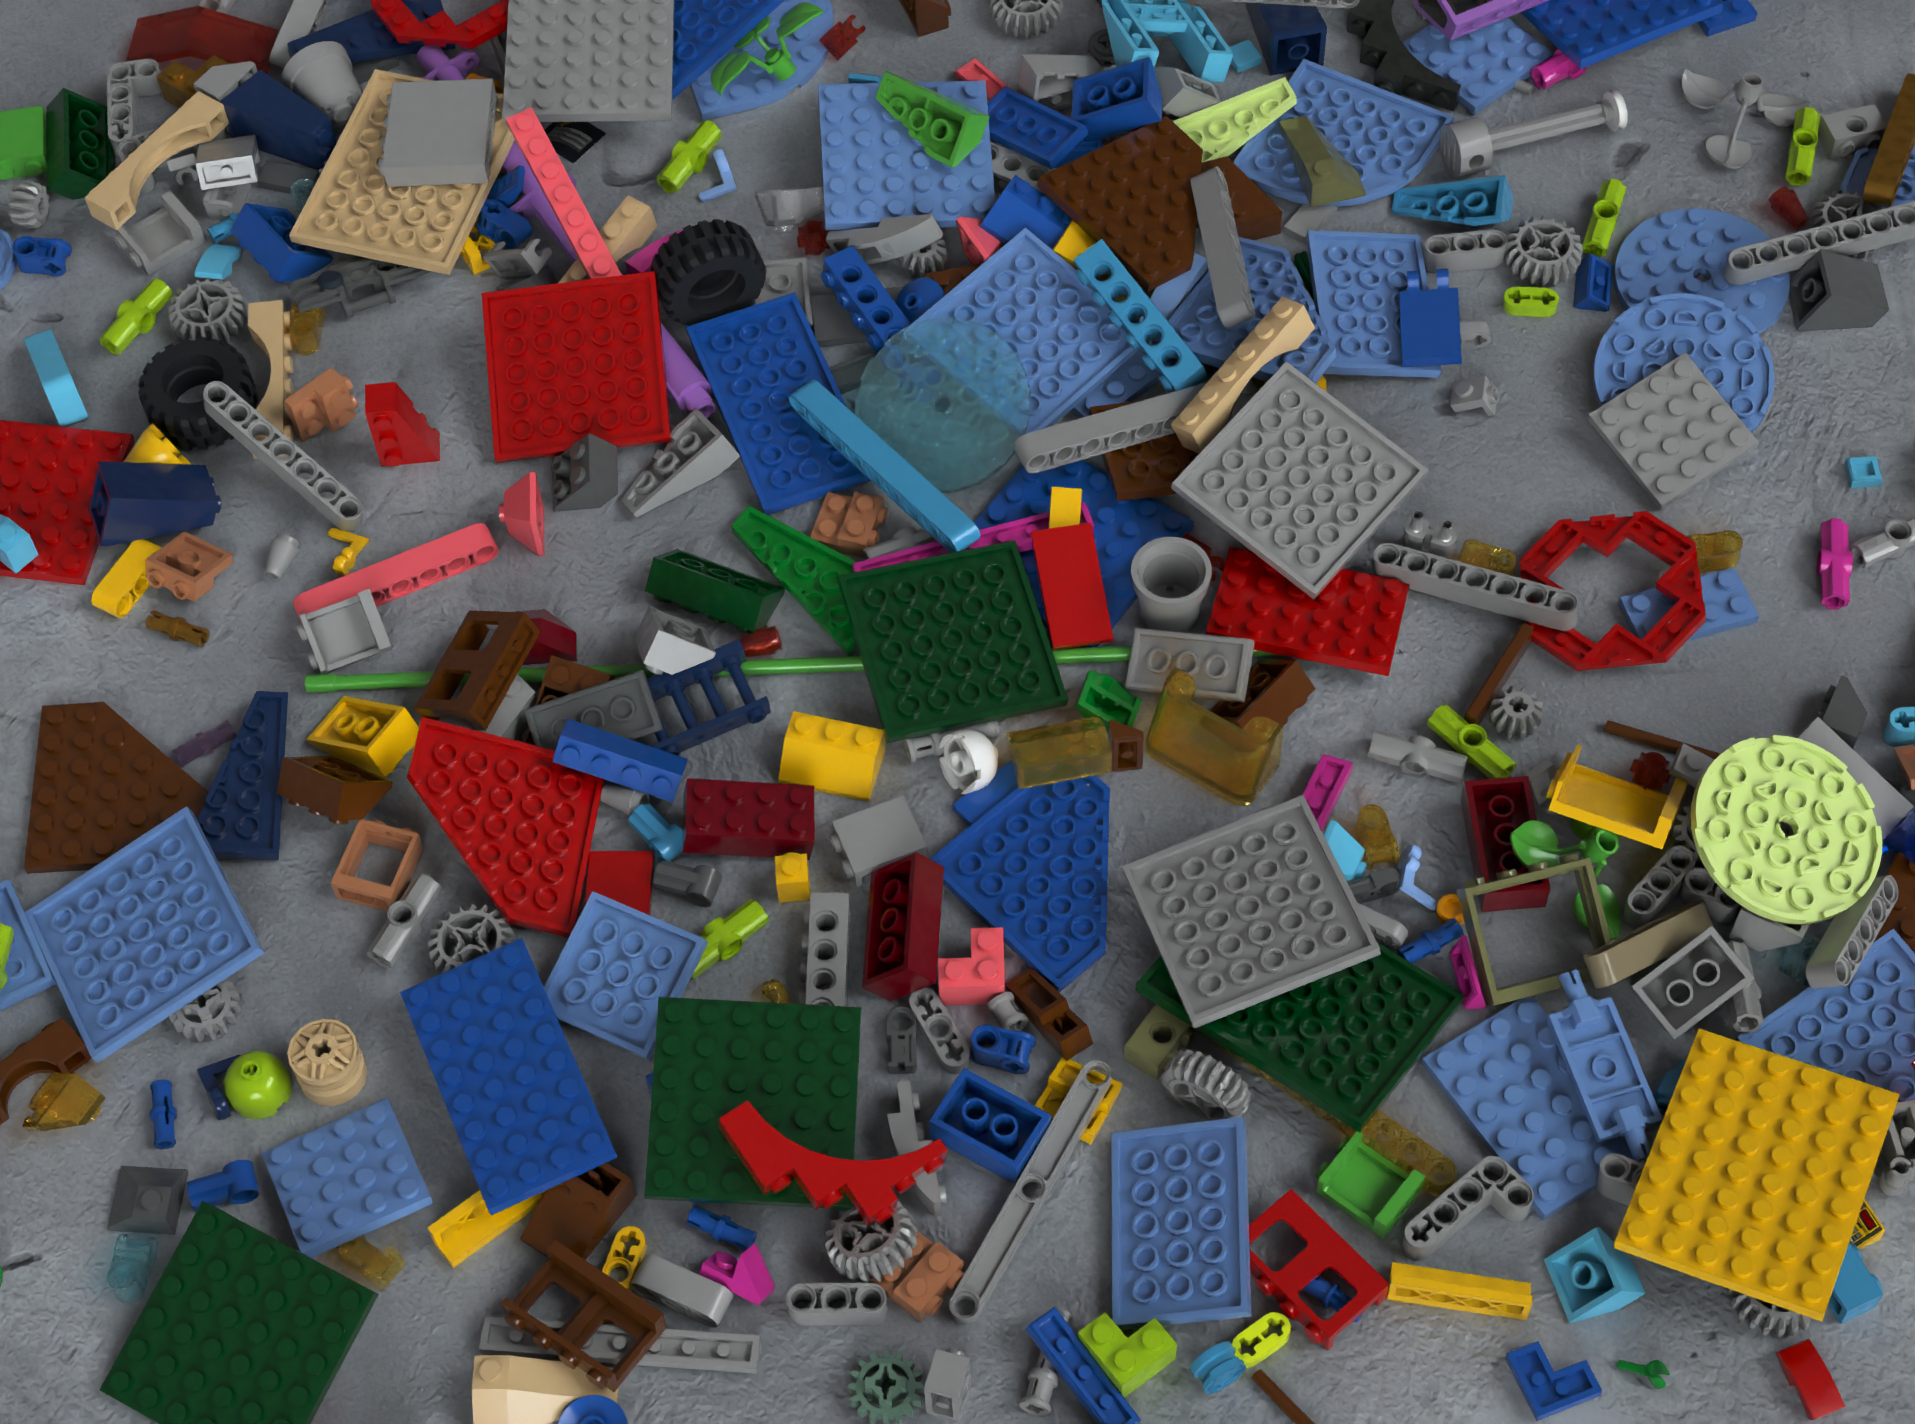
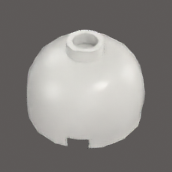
[939,729,998,795]

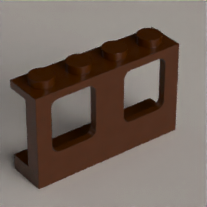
[414,610,540,731]
[501,1240,667,1392]

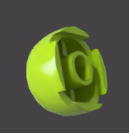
[223,1051,293,1119]

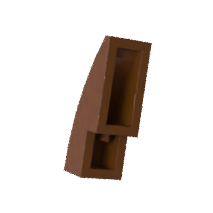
[1005,967,1093,1061]

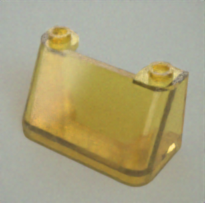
[1146,667,1284,806]

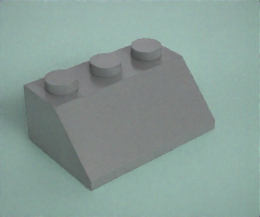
[634,606,716,675]
[1631,926,1755,1040]

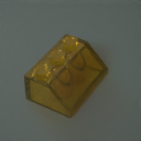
[1005,716,1112,789]

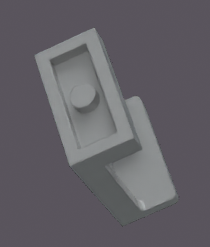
[195,135,261,190]
[113,191,206,276]
[296,589,392,674]
[829,796,928,887]

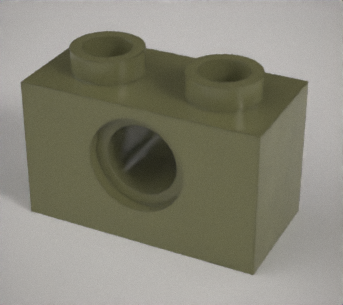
[1124,1004,1196,1080]

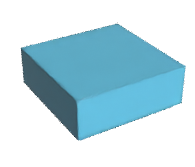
[1229,39,1262,73]
[1844,456,1882,488]

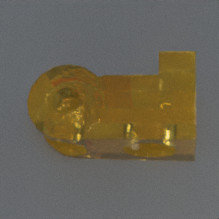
[337,1234,406,1291]

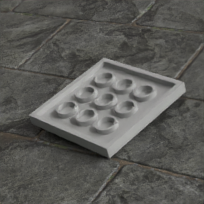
[1587,352,1759,510]

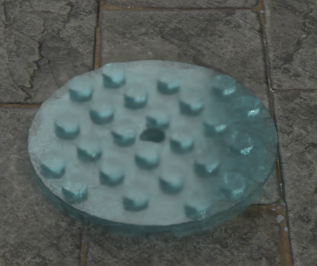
[855,317,1031,493]

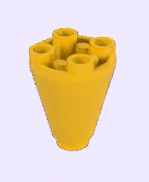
[123,423,192,465]

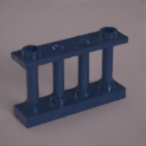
[647,639,771,756]

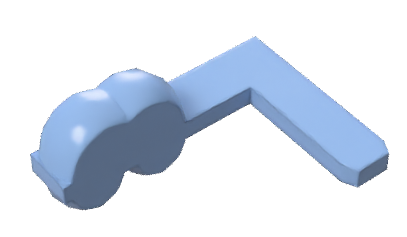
[698,149,737,202]
[1398,844,1437,911]

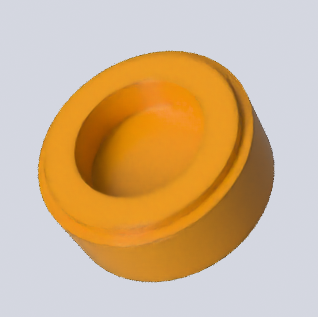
[1436,893,1465,926]

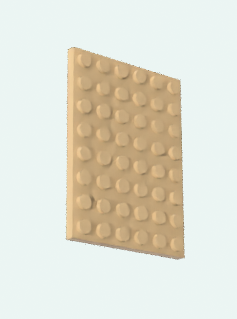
[289,69,515,275]

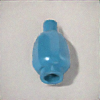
[1653,1060,1686,1115]

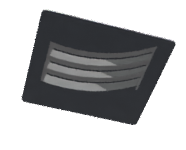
[544,122,606,163]

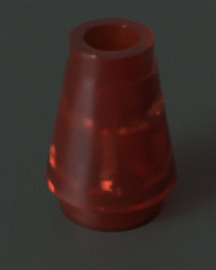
[1769,186,1809,229]
[739,625,782,657]

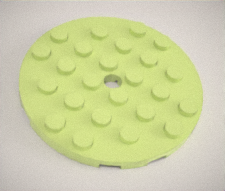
[1691,735,1882,924]

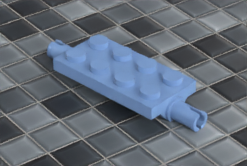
[1547,970,1663,1163]

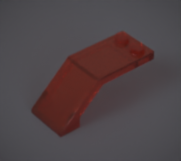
[126,6,278,74]

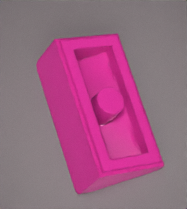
[1449,935,1486,1010]

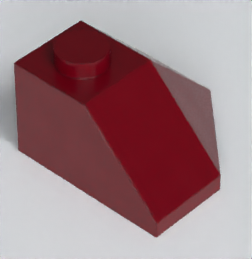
[515,609,577,665]

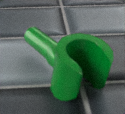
[1617,1359,1670,1389]

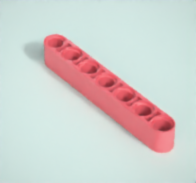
[293,523,499,622]

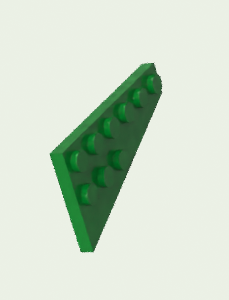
[731,505,857,656]

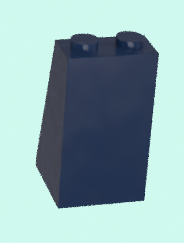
[1245,2,1327,76]
[220,69,336,170]
[89,461,221,546]

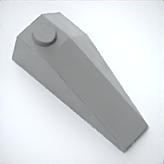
[621,408,740,518]
[1729,906,1811,952]

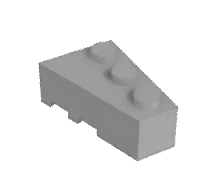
[1017,54,1104,111]
[446,674,537,740]

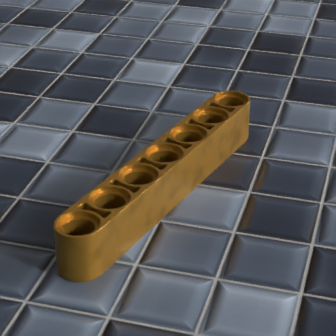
[1862,73,1915,207]

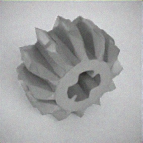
[7,181,50,229]
[900,239,948,278]
[1490,685,1543,740]

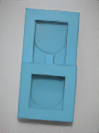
[195,244,241,279]

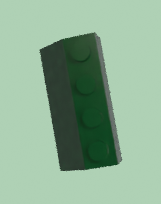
[46,88,114,200]
[645,549,785,633]

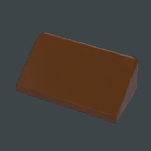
[1108,720,1144,772]

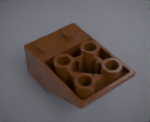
[523,655,616,745]
[520,1163,637,1260]

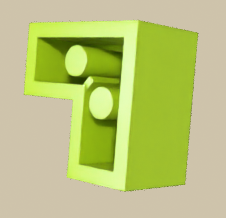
[1078,1312,1177,1398]

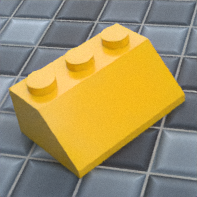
[778,711,886,802]

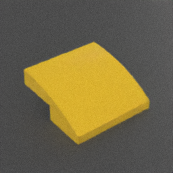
[1034,1057,1123,1145]

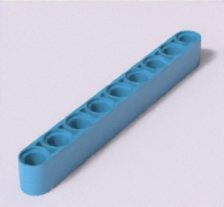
[788,379,981,553]

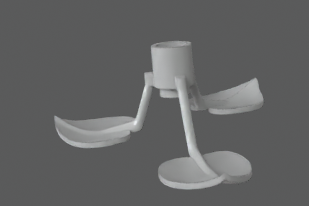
[1681,69,1810,169]

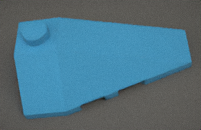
[1392,175,1514,226]

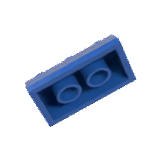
[1071,57,1163,141]
[979,175,1072,249]
[230,203,333,283]

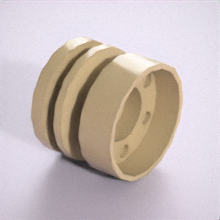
[287,1019,368,1106]

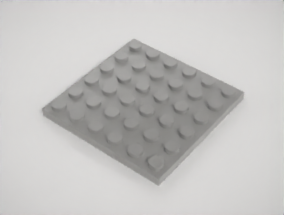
[502,0,674,123]
[1171,361,1429,599]
[1122,795,1381,1029]

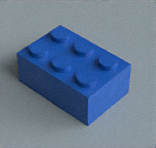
[929,1068,1051,1185]

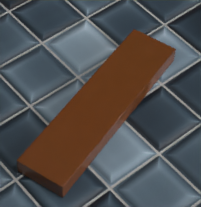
[1464,623,1534,725]

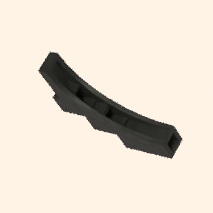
[1347,0,1461,111]

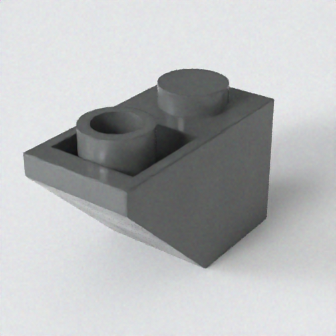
[1816,675,1868,749]

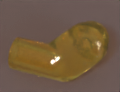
[761,979,791,1004]

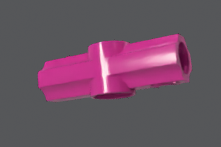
[1530,48,1588,90]
[1816,518,1853,610]

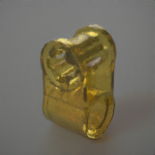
[289,301,325,355]
[1687,530,1743,574]
[1457,539,1516,576]
[1355,804,1400,870]

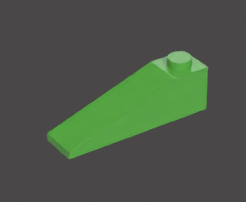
[875,71,990,168]

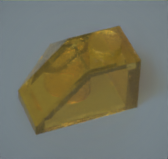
[22,1073,106,1131]

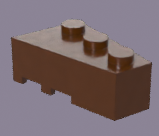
[1201,156,1282,240]

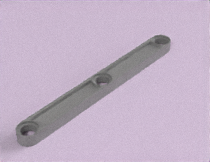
[949,1059,1112,1325]

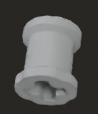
[987,991,1029,1031]

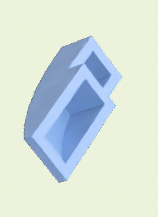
[1138,252,1207,322]

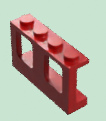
[1249,1189,1390,1350]

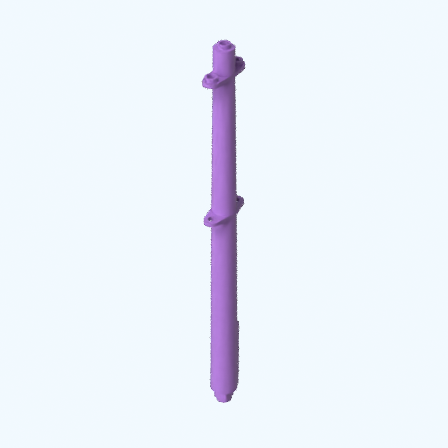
[417,45,716,419]

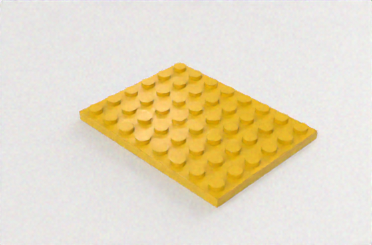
[1614,1028,1900,1322]

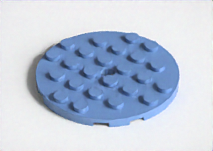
[1613,208,1790,335]
[1593,293,1775,433]

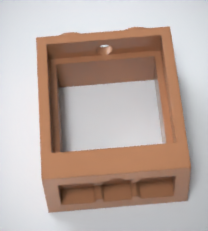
[330,819,424,912]

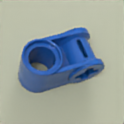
[476,199,532,250]
[12,236,72,277]
[971,1025,1036,1074]

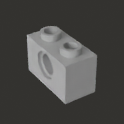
[1818,104,1887,159]
[924,1349,972,1422]

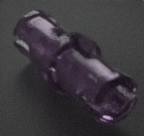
[171,720,236,768]

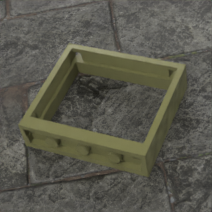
[1456,853,1611,1006]

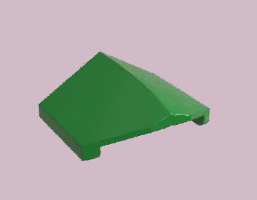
[1075,670,1142,732]

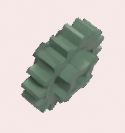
[848,1349,924,1424]

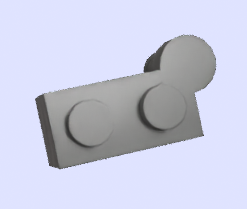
[1879,1100,1915,1196]

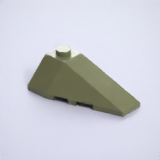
[1279,116,1366,207]

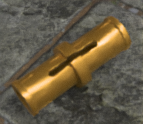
[146,610,209,648]

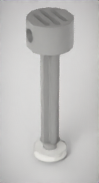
[1440,89,1628,177]

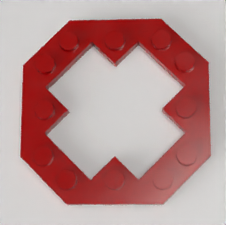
[371,0,509,49]
[1519,511,1706,671]

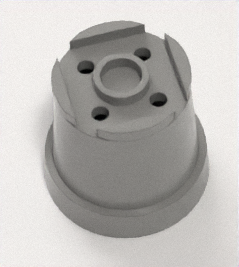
[282,41,363,134]
[1131,537,1212,633]

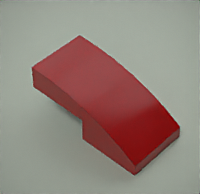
[1776,1339,1845,1420]

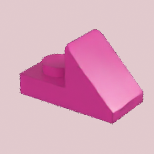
[699,1244,775,1305]

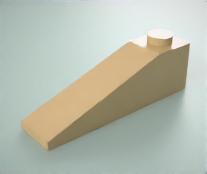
[472,1355,619,1424]

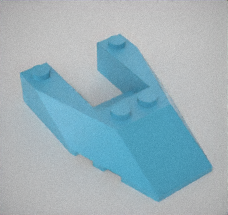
[1102,0,1233,83]

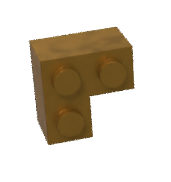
[157,55,230,108]

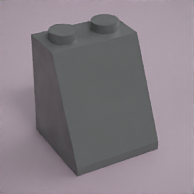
[1789,249,1889,331]

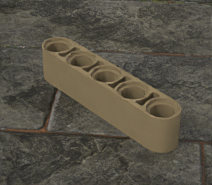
[1583,900,1715,988]

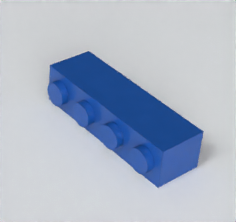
[552,719,688,802]

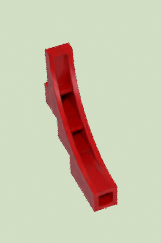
[719,1100,948,1225]

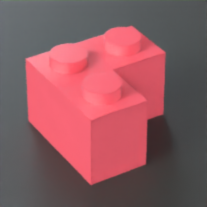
[938,927,1005,1006]

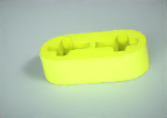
[1232,1312,1291,1368]

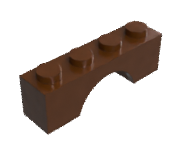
[0,1017,92,1125]

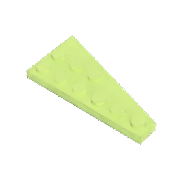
[1173,77,1297,162]

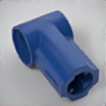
[187,1160,259,1212]

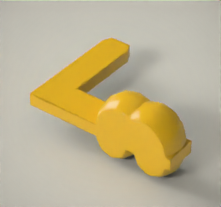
[328,528,369,576]

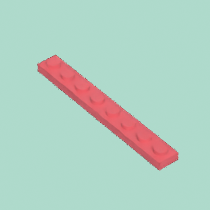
[506,107,622,279]

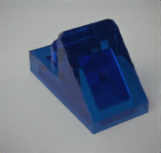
[1881,809,1915,864]

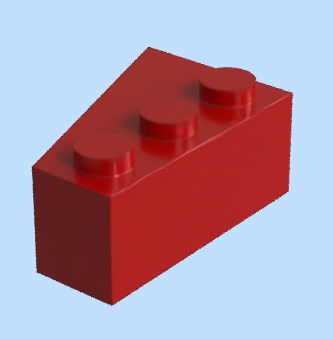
[365,382,440,467]

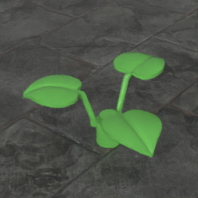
[711,2,824,95]
[1510,818,1621,939]

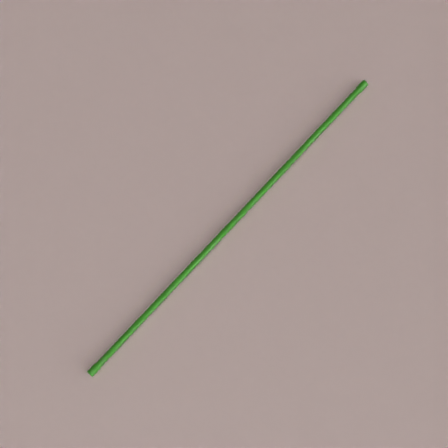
[305,646,1284,693]

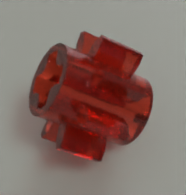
[797,221,831,255]
[1630,752,1671,791]

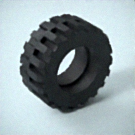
[650,219,766,326]
[138,337,258,450]

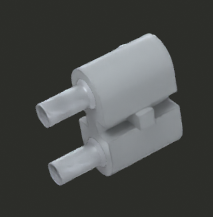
[1402,510,1457,560]

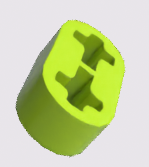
[1502,286,1559,317]

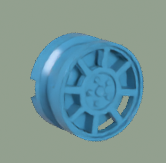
[1189,1341,1246,1394]

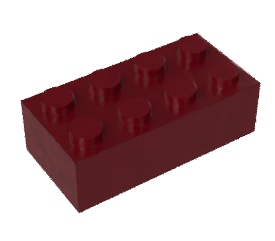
[1460,776,1551,912]
[682,778,815,860]
[862,852,944,1002]

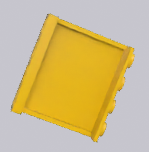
[1546,744,1688,849]

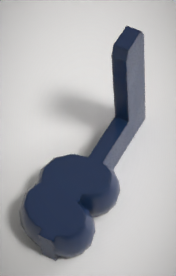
[197,1055,241,1120]

